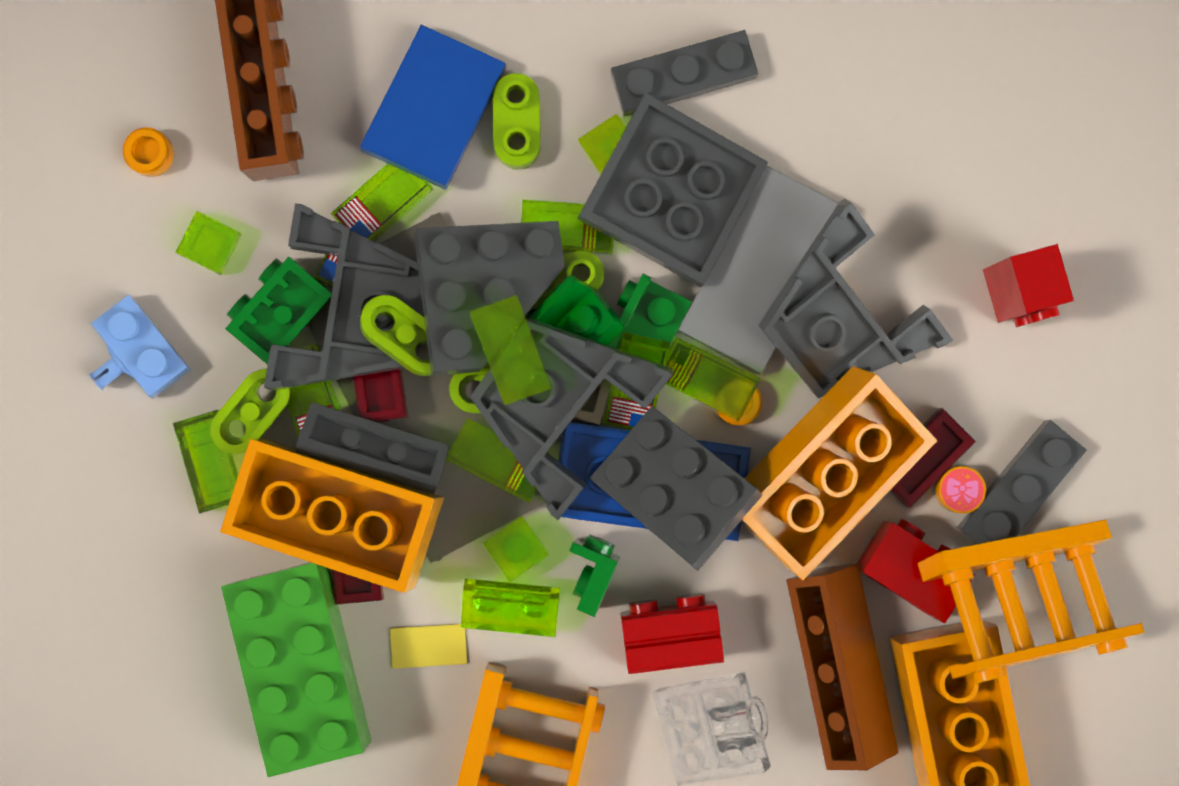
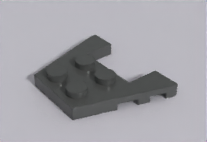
[758,199,953,398]
[264,203,424,390]
[470,318,674,520]

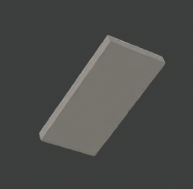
[678,166,838,375]

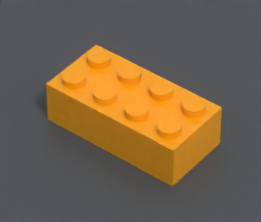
[740,366,937,581]
[220,439,444,593]
[889,619,1030,786]

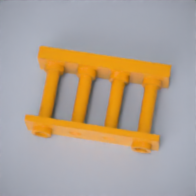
[918,519,1145,684]
[457,663,605,786]

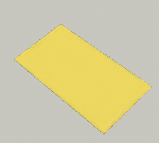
[390,624,467,669]

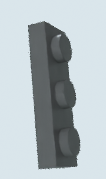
[611,30,758,117]
[295,402,450,494]
[956,420,1087,545]

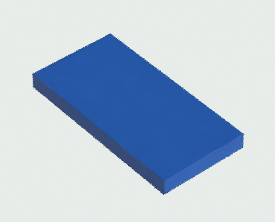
[551,422,751,541]

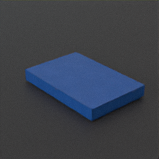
[360,24,506,190]

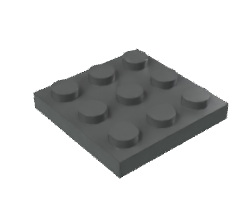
[577,92,768,287]

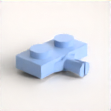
[89,295,191,399]

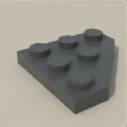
[414,221,565,376]

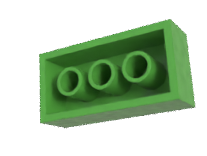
[221,562,372,777]

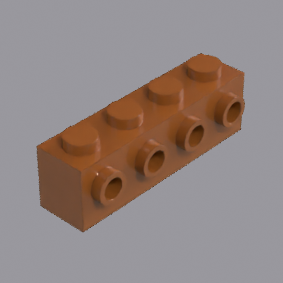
[215,0,304,181]
[786,564,899,771]

